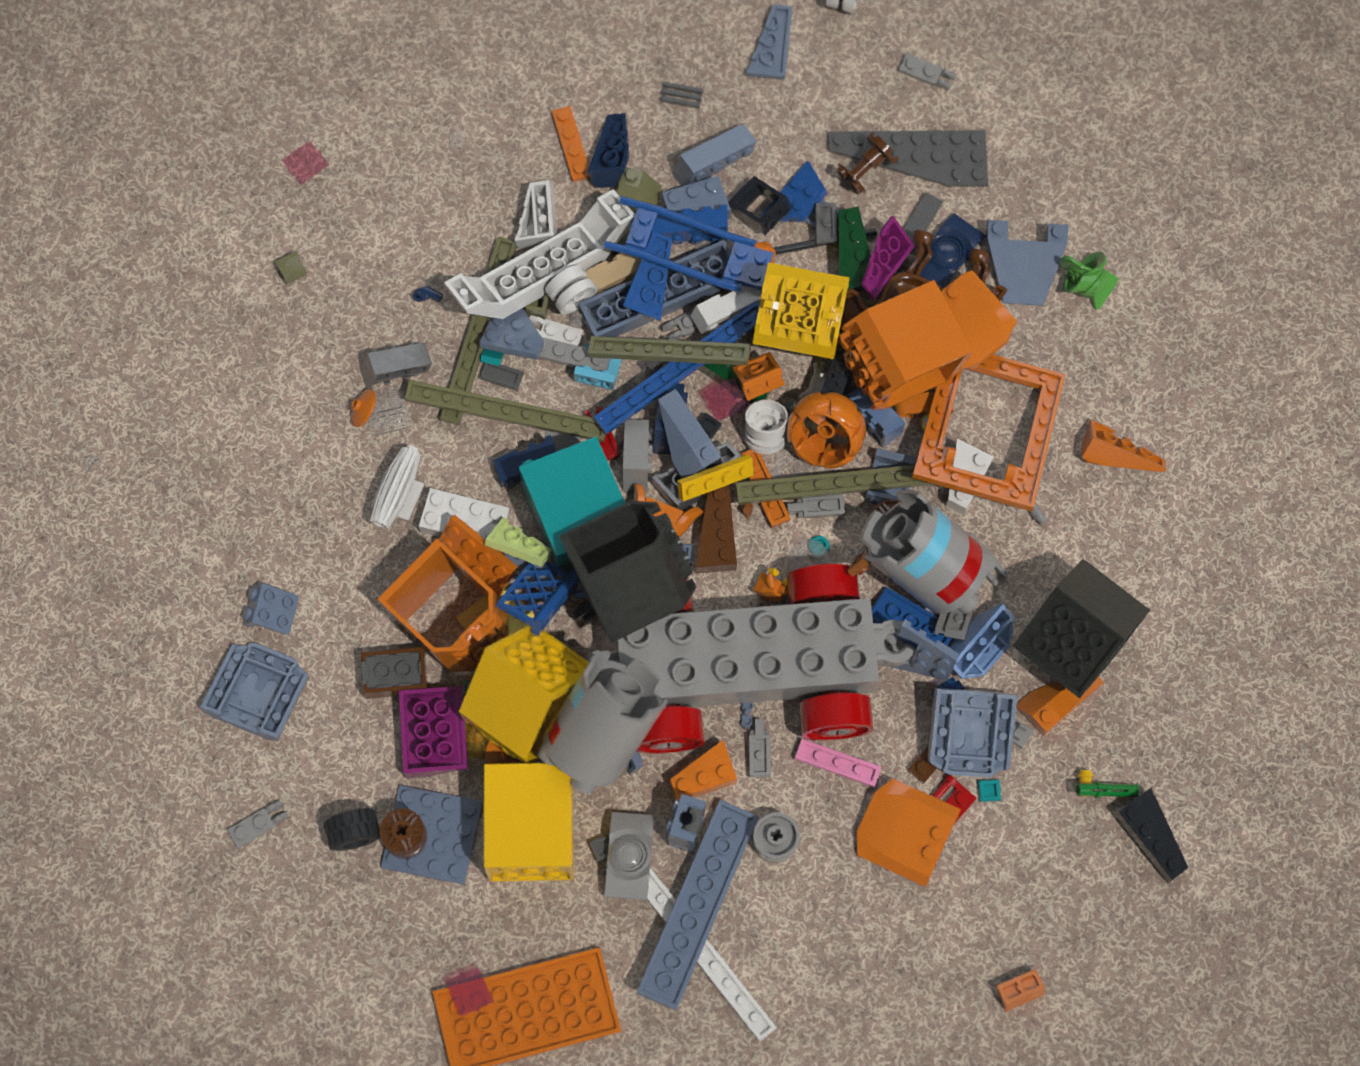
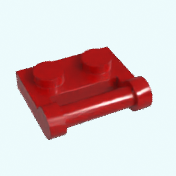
[931,774,977,824]

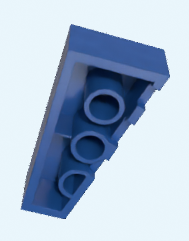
[649,204,728,245]

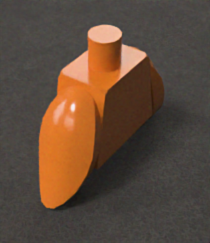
[633,484,704,537]

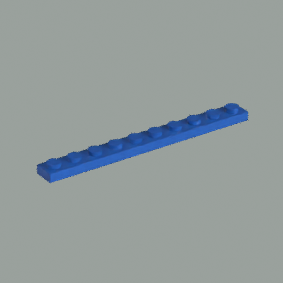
[594,301,760,435]

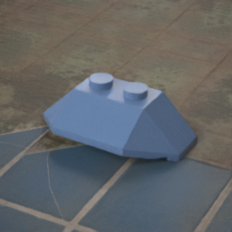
[950,603,1015,679]

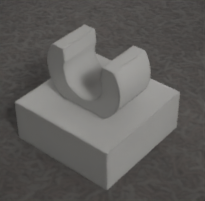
[1013,719,1034,749]

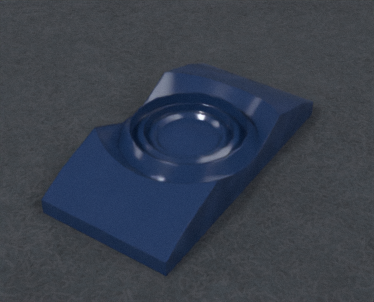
[920,213,986,288]

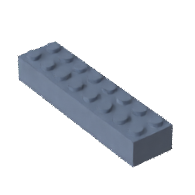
[578,240,731,337]

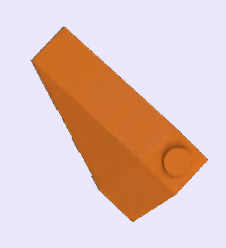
[1016,677,1104,737]

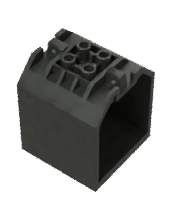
[559,501,697,643]
[1013,559,1150,699]

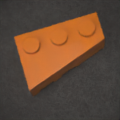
[670,740,737,800]

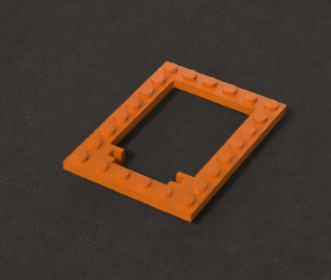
[912,354,1066,512]

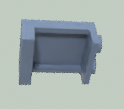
[865,448,917,505]

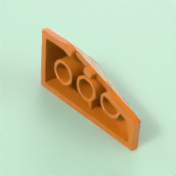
[1081,419,1166,472]

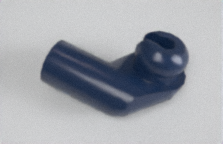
[412,286,444,303]

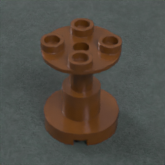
[837,131,899,194]

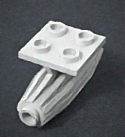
[370,445,424,530]

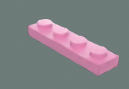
[795,739,881,788]

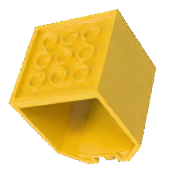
[753,262,850,359]
[459,625,589,764]

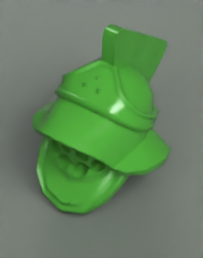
[1059,252,1118,310]

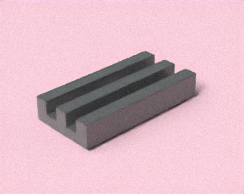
[661,82,703,109]

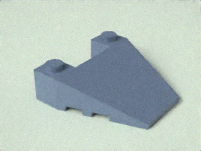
[985,220,1068,306]

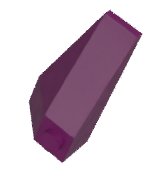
[861,216,914,299]

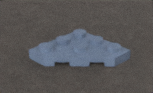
[479,308,544,360]

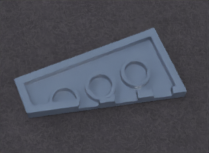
[746,4,792,80]

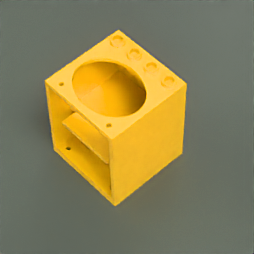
[484,763,574,882]

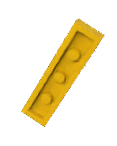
[678,455,754,502]

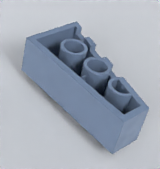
[672,124,757,187]

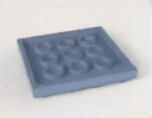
[381,785,483,885]

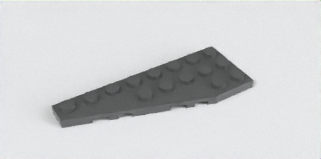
[828,130,988,187]

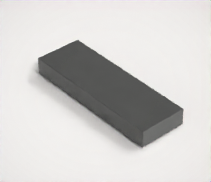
[903,192,943,251]

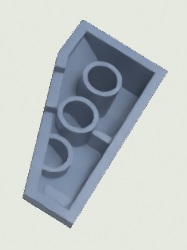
[658,389,721,479]

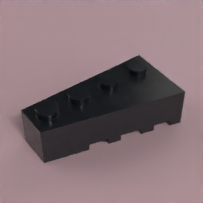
[1114,788,1189,884]

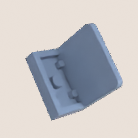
[242,583,299,634]

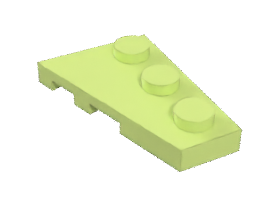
[485,517,551,567]

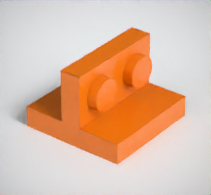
[733,352,785,401]

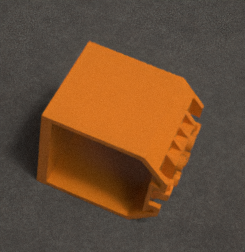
[837,280,974,410]
[378,539,509,672]

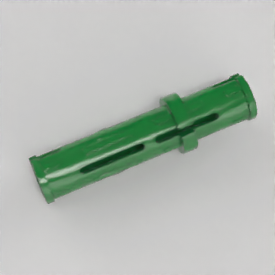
[1075,781,1139,798]

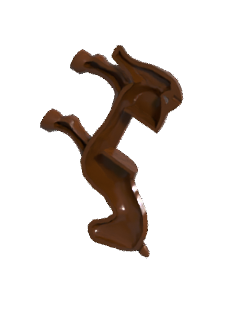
[838,230,1007,347]

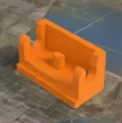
[997,969,1045,1012]

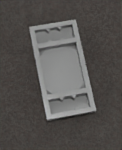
[605,812,654,901]

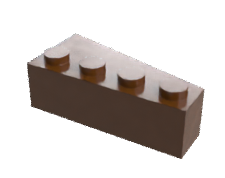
[695,485,737,574]

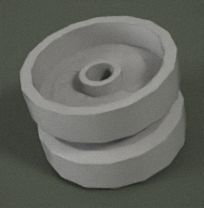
[752,812,800,864]

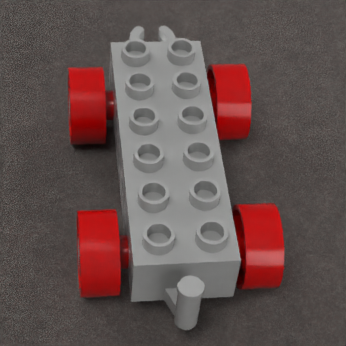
[588,564,913,754]

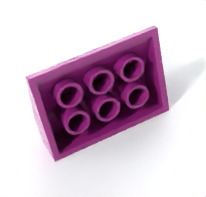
[399,686,468,778]

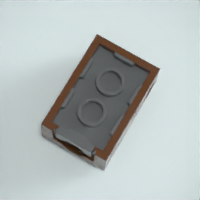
[361,647,428,699]

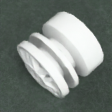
[745,400,788,454]

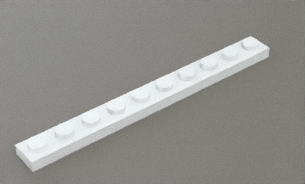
[647,868,777,1042]

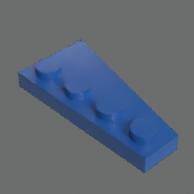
[623,231,672,322]

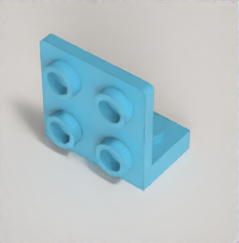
[574,344,622,391]

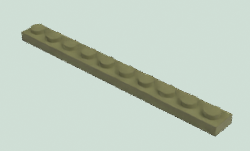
[440,236,517,426]
[405,380,606,443]
[735,465,935,505]

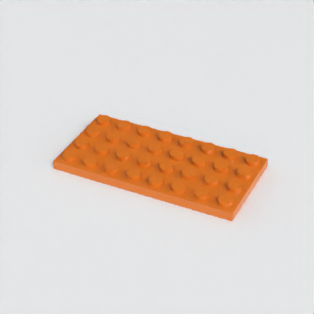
[432,947,622,1066]

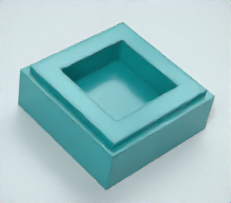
[480,349,505,366]
[978,780,1001,802]

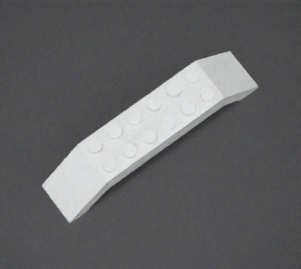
[444,189,635,319]

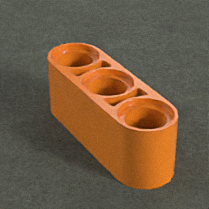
[894,391,954,419]

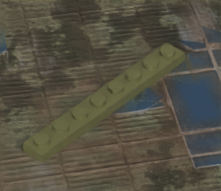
[588,336,751,366]

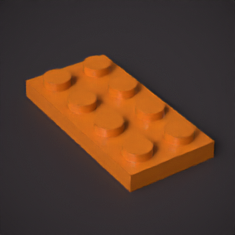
[439,515,518,596]

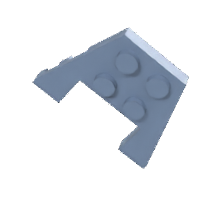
[892,620,959,681]

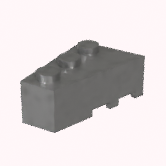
[360,342,432,390]

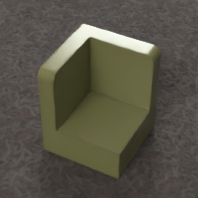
[275,251,307,285]
[525,294,550,320]

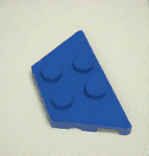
[760,161,827,222]

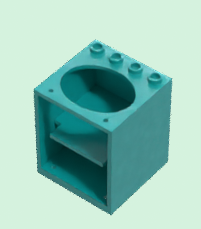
[519,436,625,571]

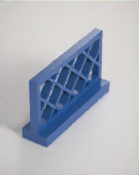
[496,561,579,636]

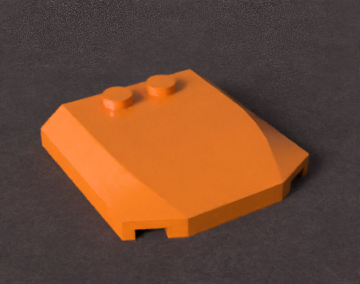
[941,270,1017,370]
[857,778,961,887]

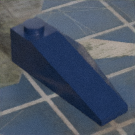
[587,113,629,188]

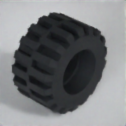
[323,808,380,851]

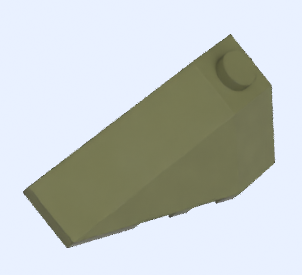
[617,167,662,246]

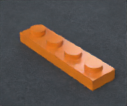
[552,106,590,182]
[740,449,791,528]

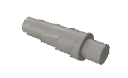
[1029,504,1047,525]

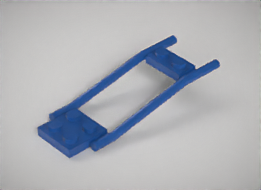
[604,196,773,293]

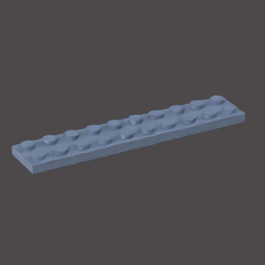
[636,800,759,1011]

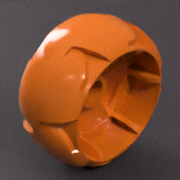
[787,391,866,469]

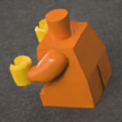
[753,568,788,602]

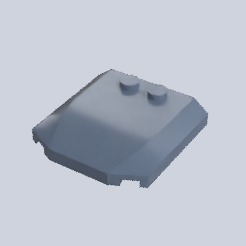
[200,643,309,741]
[927,688,1017,778]

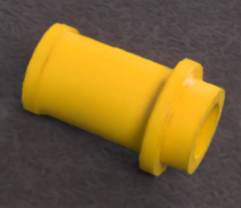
[1077,770,1094,797]

